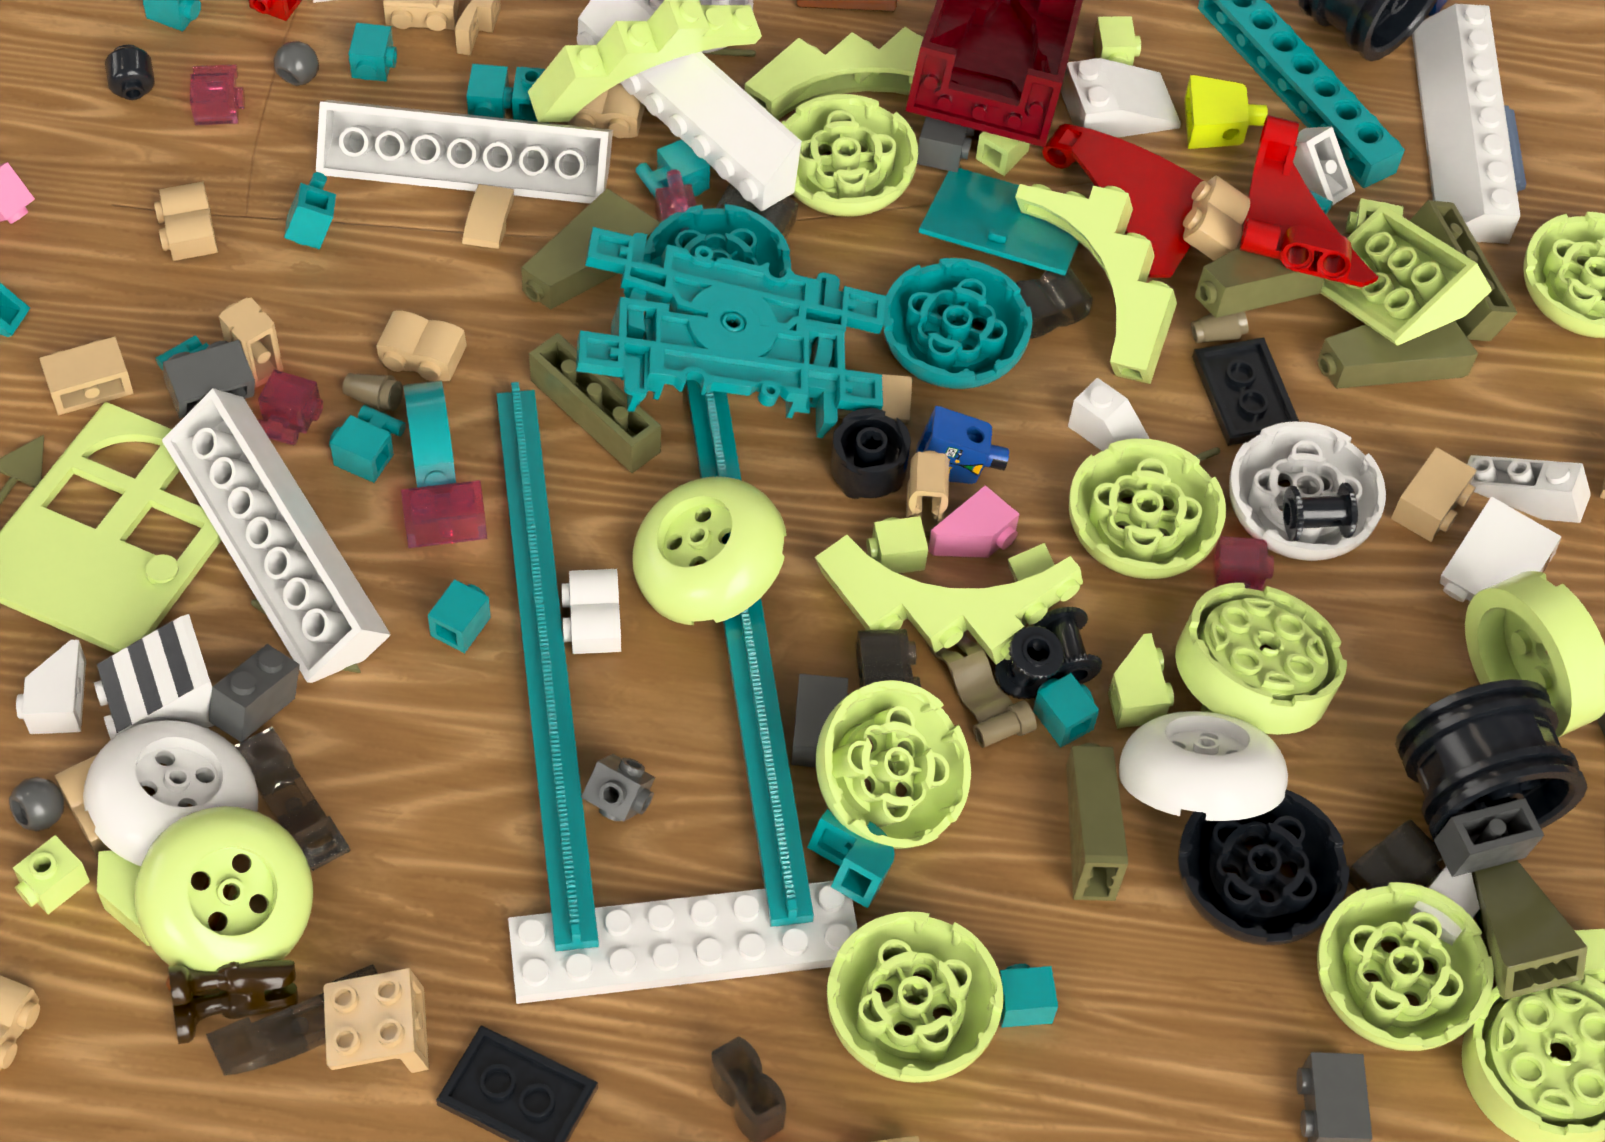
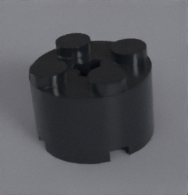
[830,408,911,499]

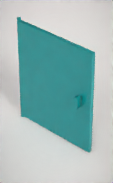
[918,168,1079,276]

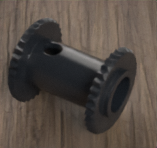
[1283,483,1358,541]
[1034,607,1102,684]
[994,625,1065,700]

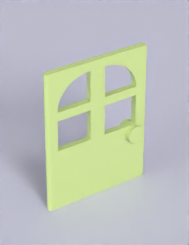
[0,402,222,653]

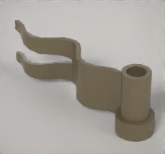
[926,632,1037,748]

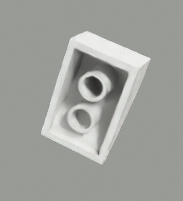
[1061,58,1181,138]

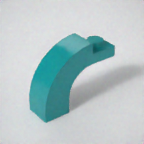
[403,380,459,505]

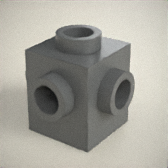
[581,754,656,822]

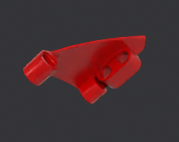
[1240,115,1378,288]
[1042,124,1204,278]

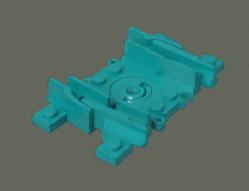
[576,227,886,438]

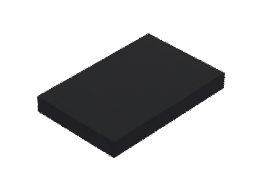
[1192,337,1299,446]
[436,1025,598,1142]

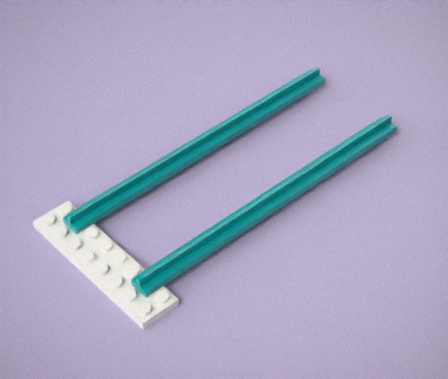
[497,380,857,1004]

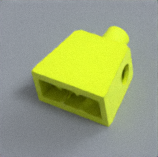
[1184,75,1268,149]

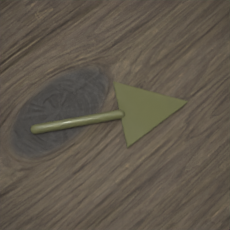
[0,435,44,505]

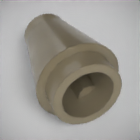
[1191,311,1249,343]
[343,373,403,413]

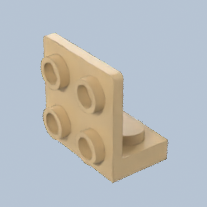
[324,968,429,1073]

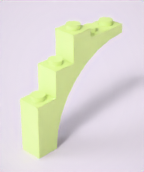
[528,0,762,123]
[744,27,924,120]
[1015,184,1177,384]
[815,535,1083,665]

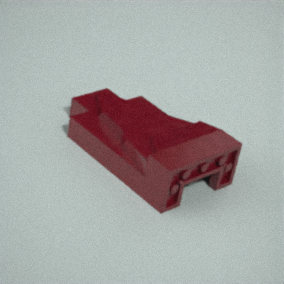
[905,0,1083,147]

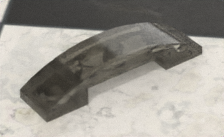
[234,727,350,871]
[206,964,378,1076]

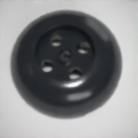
[1178,790,1349,945]

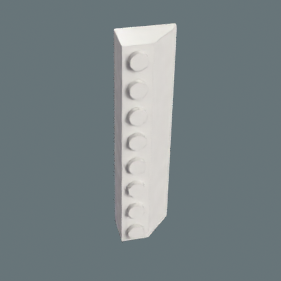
[577,0,802,212]
[1412,4,1520,244]
[316,100,613,204]
[162,388,391,683]

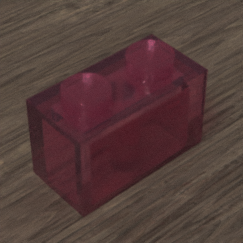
[401,480,487,548]

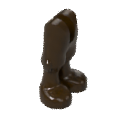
[168,960,298,1044]

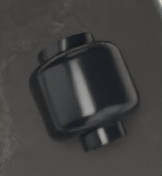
[105,45,155,100]

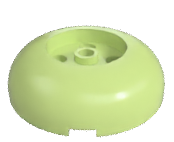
[782,94,918,217]
[1523,212,1605,338]
[1068,438,1226,579]
[632,476,787,625]
[816,680,971,849]
[135,806,313,972]
[1317,882,1494,1051]
[827,912,1003,1083]

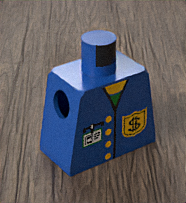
[916,406,1009,484]

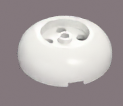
[1229,421,1386,561]
[1119,711,1288,821]
[83,720,258,866]

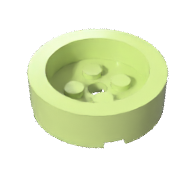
[1465,571,1605,737]
[1175,583,1347,735]
[1461,974,1605,1142]

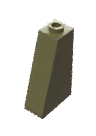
[521,188,661,309]
[1195,247,1325,318]
[1317,321,1478,389]
[1066,743,1128,901]
[1471,860,1587,1000]

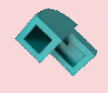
[807,809,895,908]

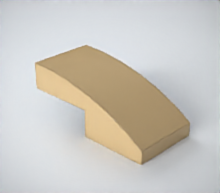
[455,0,501,56]
[462,184,514,249]

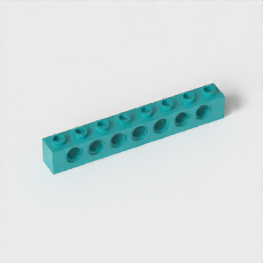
[1198,0,1405,189]

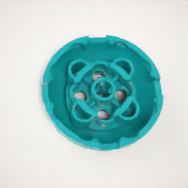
[643,204,791,328]
[882,258,1032,389]

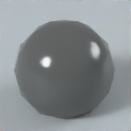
[274,41,319,86]
[9,777,64,831]

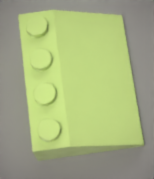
[1320,204,1492,346]

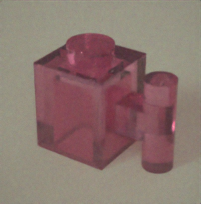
[190,64,245,125]
[655,169,697,232]
[257,369,323,446]
[1213,536,1274,591]

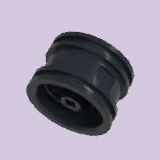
[1299,0,1437,61]
[1395,679,1588,843]

